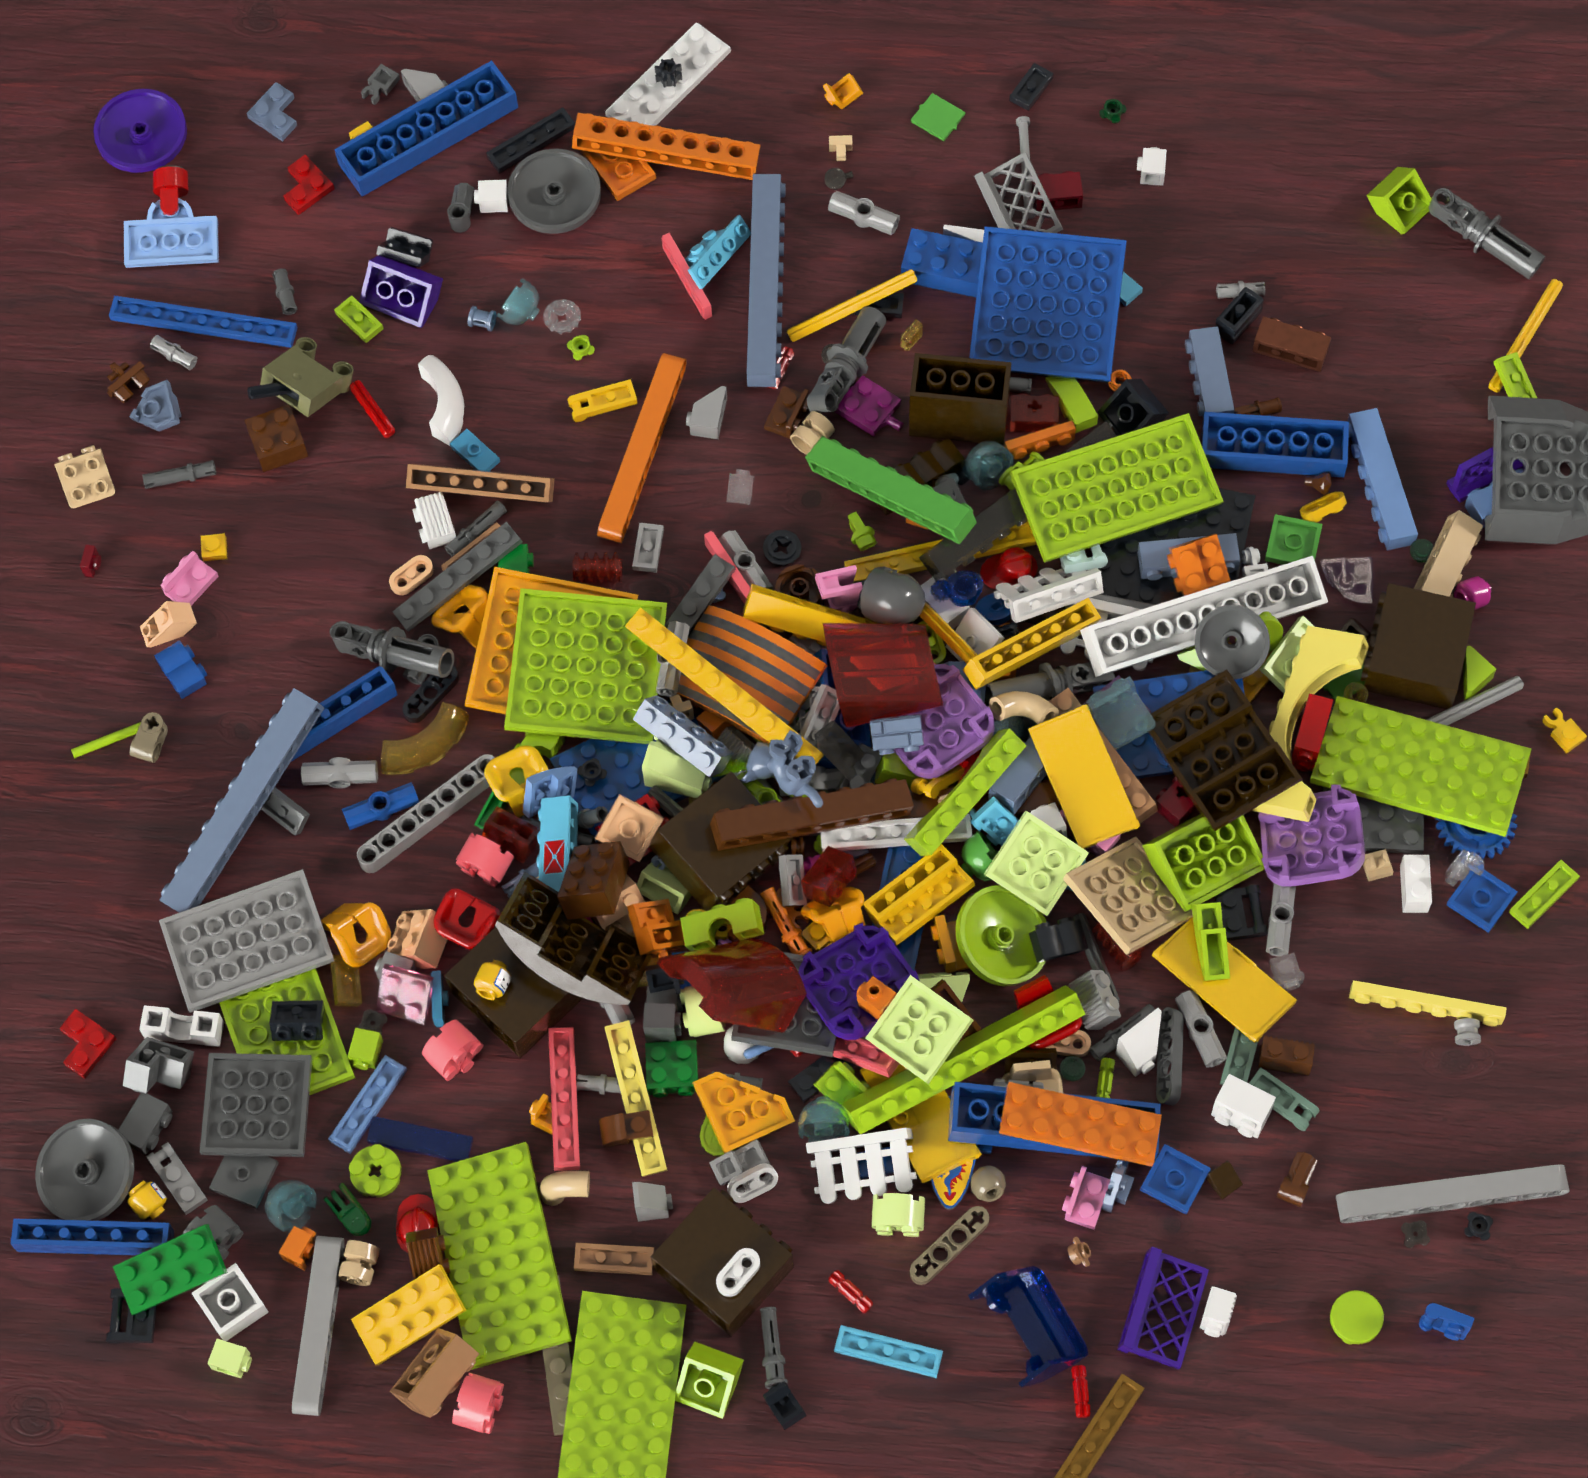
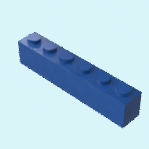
[255,666,398,762]
[11,1219,175,1255]

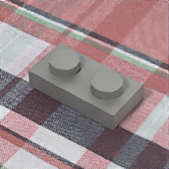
[632,523,664,573]
[778,855,807,906]

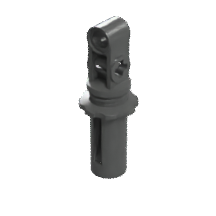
[1429,188,1546,280]
[807,307,886,413]
[329,621,454,678]
[985,662,1117,707]

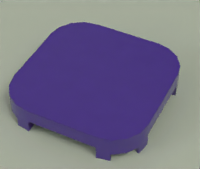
[798,923,920,1040]

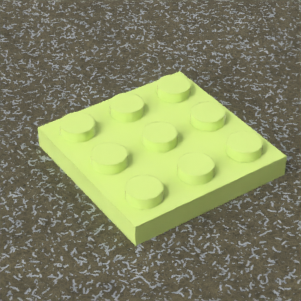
[984,811,1089,916]
[865,975,974,1084]

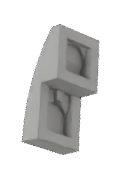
[709,1139,770,1186]

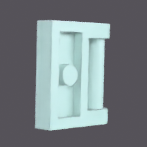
[1060,545,1108,574]

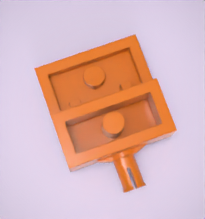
[627,899,685,963]

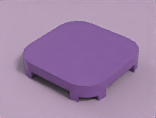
[875,662,995,779]
[1258,785,1365,887]

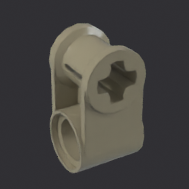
[130,712,168,763]

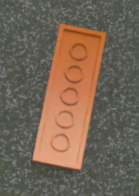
[999,1082,1162,1167]

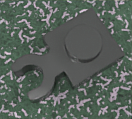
[361,64,400,105]

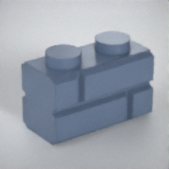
[870,714,924,755]

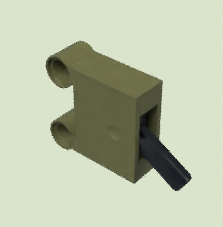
[247,337,354,417]

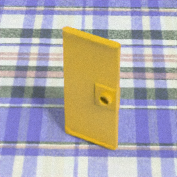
[1028,704,1140,849]
[1152,917,1297,1043]
[860,1063,982,1183]

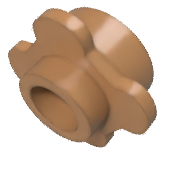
[1068,1237,1091,1267]

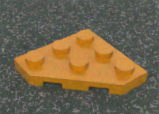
[692,1072,795,1154]

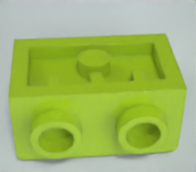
[813,1061,871,1121]

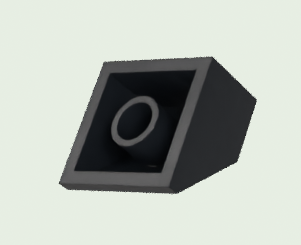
[1097,379,1169,437]

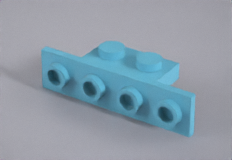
[685,215,751,289]

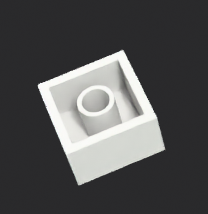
[1211,1074,1276,1139]
[192,1263,268,1341]

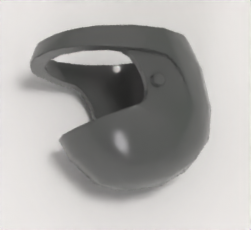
[860,566,926,626]

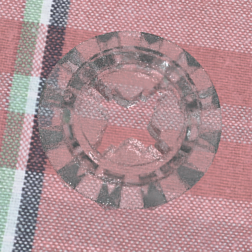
[543,299,581,335]

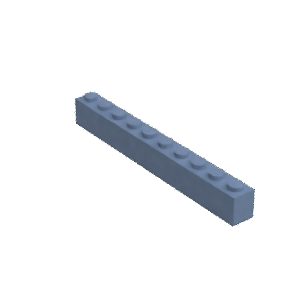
[747,174,786,387]
[160,688,324,913]

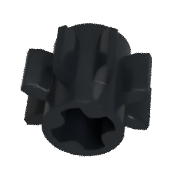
[654,58,682,88]

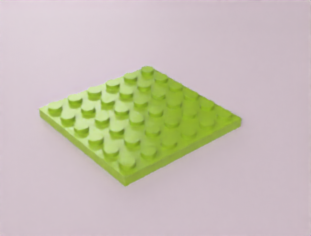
[504,588,667,744]

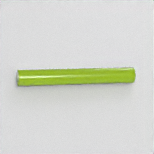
[71,722,141,758]

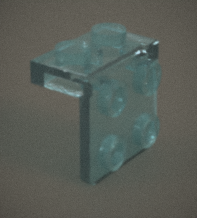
[1087,676,1156,750]

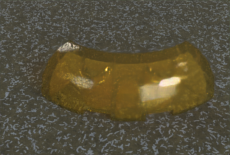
[381,702,469,775]

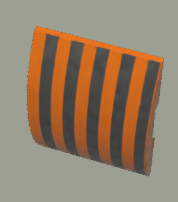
[676,605,827,743]

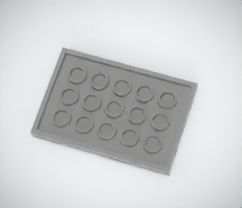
[159,869,335,1013]

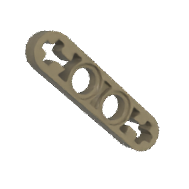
[910,1206,989,1285]

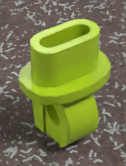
[848,512,877,551]

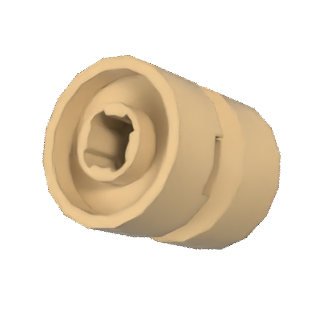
[790,411,835,455]
[338,1240,380,1286]

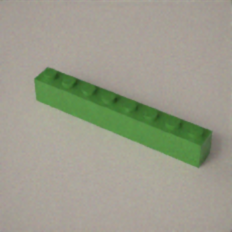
[805,436,977,544]

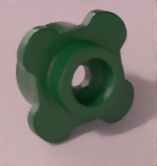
[1099,99,1126,124]

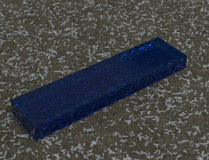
[367,1116,473,1162]

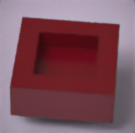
[80,544,101,578]

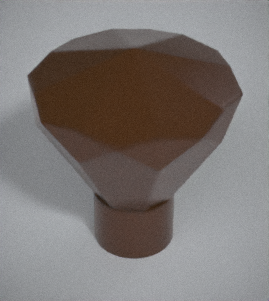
[1305,472,1332,495]

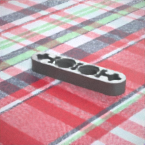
[1156,1007,1184,1106]

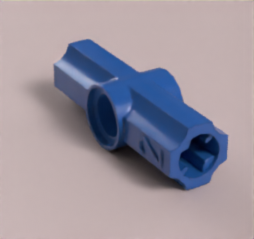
[342,782,419,830]

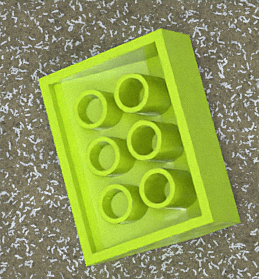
[1142,814,1265,912]

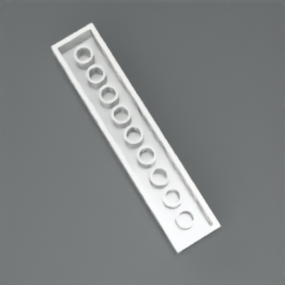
[1080,556,1328,677]

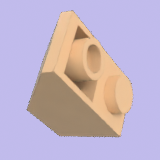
[140,601,197,648]

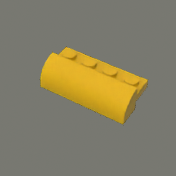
[863,844,975,946]

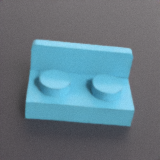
[969,796,1019,846]

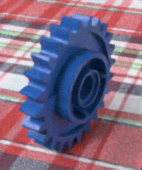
[1435,814,1517,861]

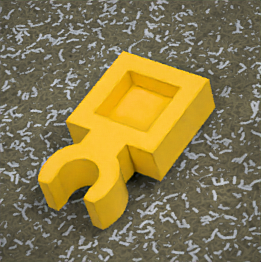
[1543,708,1587,754]

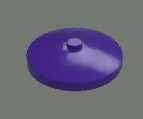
[94,89,187,173]

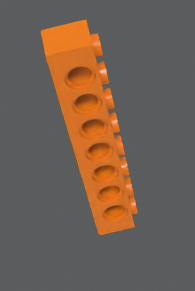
[572,113,760,180]

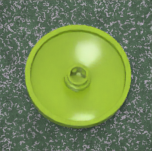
[955,885,1046,986]

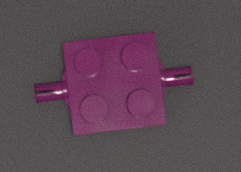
[835,375,904,437]

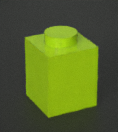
[348,1028,383,1070]

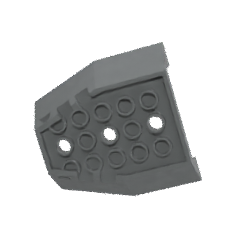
[1485,396,1588,545]

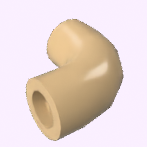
[989,691,1059,724]
[539,1171,590,1206]

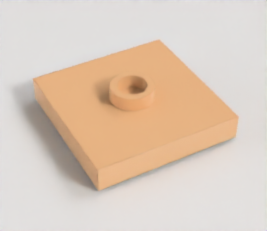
[595,794,664,862]

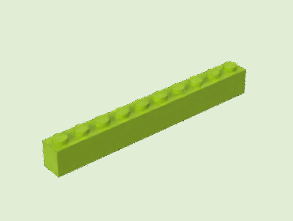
[842,985,1086,1135]

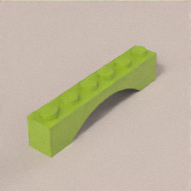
[904,728,1027,856]

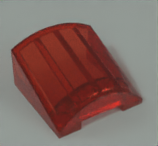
[823,623,943,727]
[657,938,807,1033]

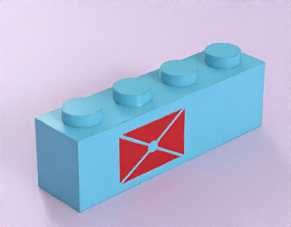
[537,795,578,892]

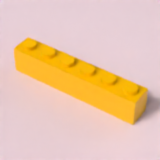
[743,584,893,654]
[962,598,1101,690]

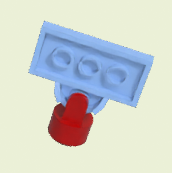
[124,165,219,268]

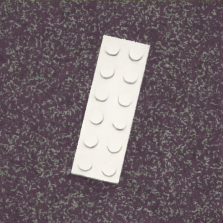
[605,22,731,126]

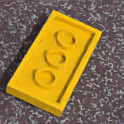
[351,1264,466,1365]

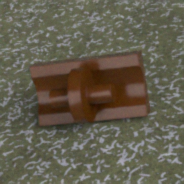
[107,361,150,404]

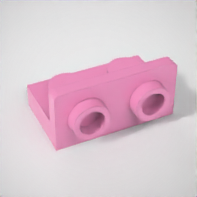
[161,551,219,606]
[1062,1166,1110,1230]

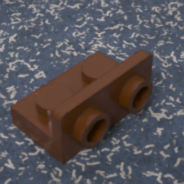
[764,386,809,439]

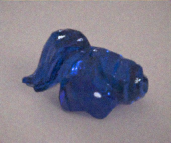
[930,570,984,607]

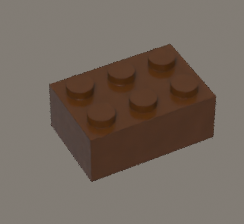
[557,841,630,920]

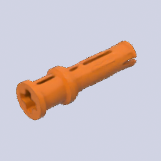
[760,887,813,956]

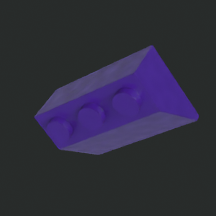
[359,255,443,328]

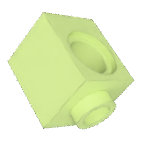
[207,1339,252,1378]

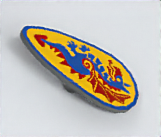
[931,1144,977,1210]

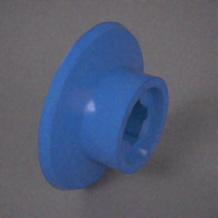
[975,593,1011,625]

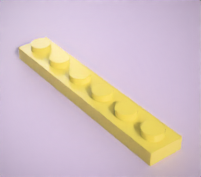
[1349,980,1507,1026]
[605,1020,667,1177]

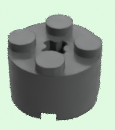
[182,1205,243,1260]

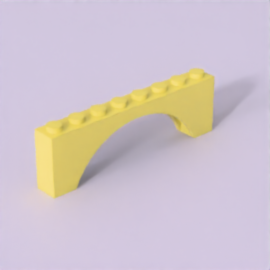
[1252,626,1369,822]

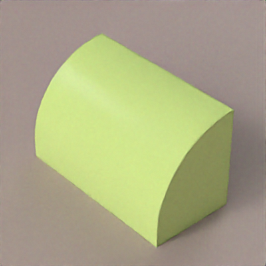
[637,862,692,914]

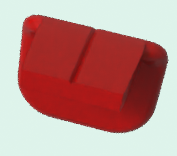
[433,888,501,950]
[1013,975,1082,1049]

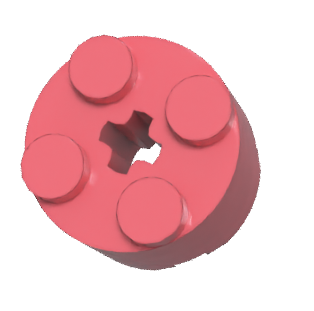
[456,833,515,888]
[422,1020,484,1081]
[452,1372,504,1434]

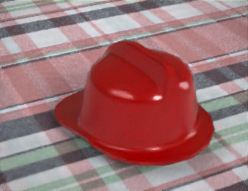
[980,547,1038,590]
[396,1194,438,1253]

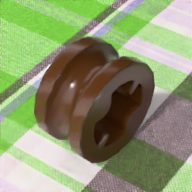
[791,836,805,857]

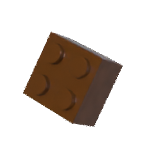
[244,404,308,472]

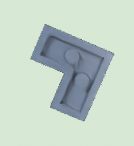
[246,82,297,141]

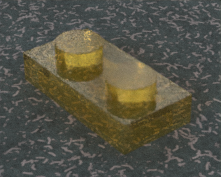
[331,954,362,1007]

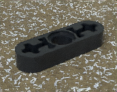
[402,666,459,723]

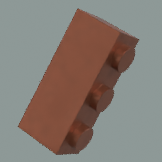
[1253,316,1331,372]

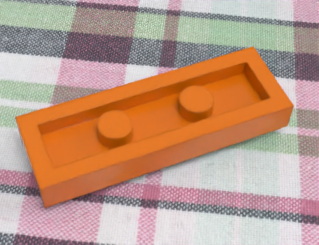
[1004,420,1076,461]

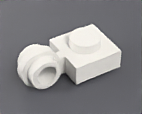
[1242,547,1268,577]

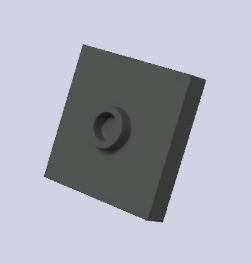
[209,1156,279,1209]

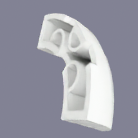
[418,355,465,446]

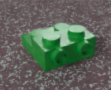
[645,1040,698,1098]

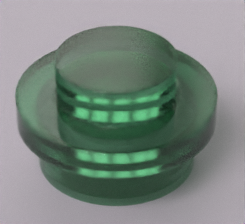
[1410,539,1434,563]
[1060,1056,1086,1082]

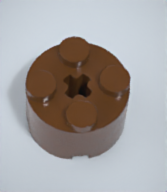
[775,564,824,605]

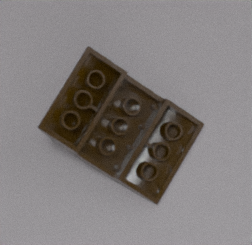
[1141,669,1302,831]
[495,872,653,1005]

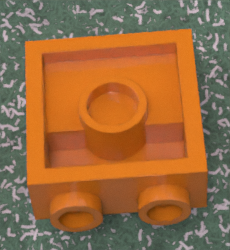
[1167,533,1230,596]

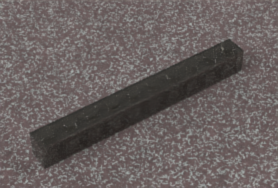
[919,422,1117,581]

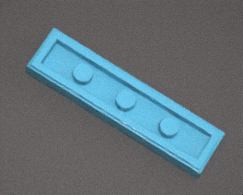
[834,1325,943,1378]

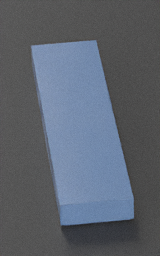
[328,1055,407,1154]

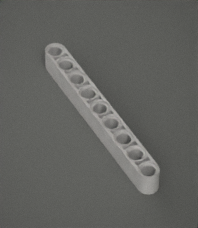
[1336,1165,1570,1223]

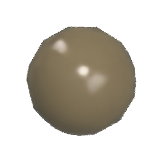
[970,1165,1006,1202]

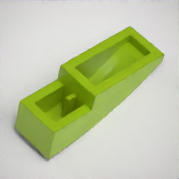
[1045,376,1098,433]
[1191,902,1230,981]

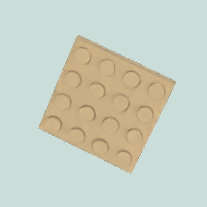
[1063,837,1193,955]

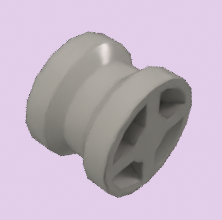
[1454,1018,1481,1046]

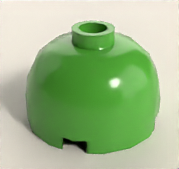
[961,831,998,881]

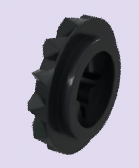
[763,530,802,567]

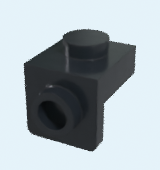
[645,961,684,994]
[763,1381,807,1430]

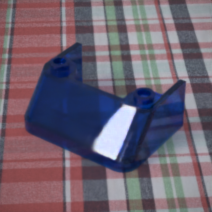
[968,1266,1088,1387]

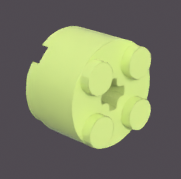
[679,981,725,1037]
[872,1193,925,1237]

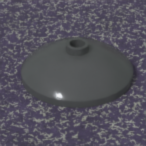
[1195,605,1270,679]

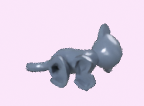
[740,730,823,808]

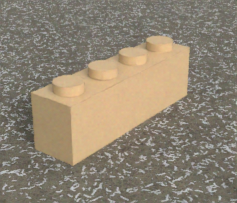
[1414,510,1483,597]

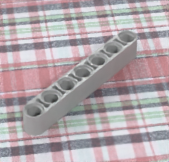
[357,754,495,873]
[292,1236,345,1416]

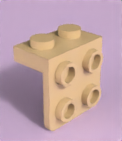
[54,445,115,508]

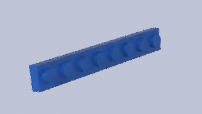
[109,295,298,348]

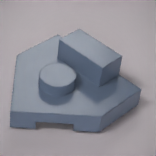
[129,380,182,432]
[1102,1159,1134,1213]

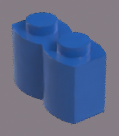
[154,640,207,699]

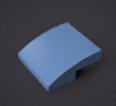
[523,766,578,818]

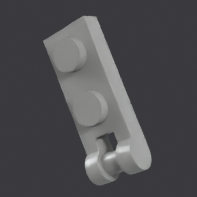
[146,1142,208,1215]

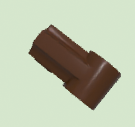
[1276,1152,1318,1208]

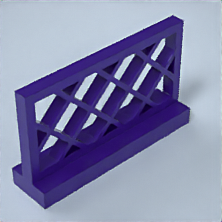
[1446,447,1523,503]
[1117,1247,1209,1370]

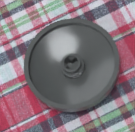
[508,149,601,234]
[35,1119,134,1221]

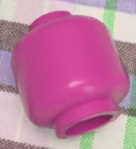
[1454,576,1491,610]

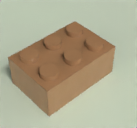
[389,1328,479,1418]

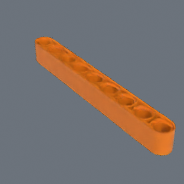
[597,353,687,543]

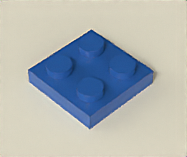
[1446,864,1518,933]
[1140,1144,1211,1215]

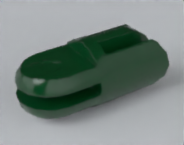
[323,1183,371,1236]

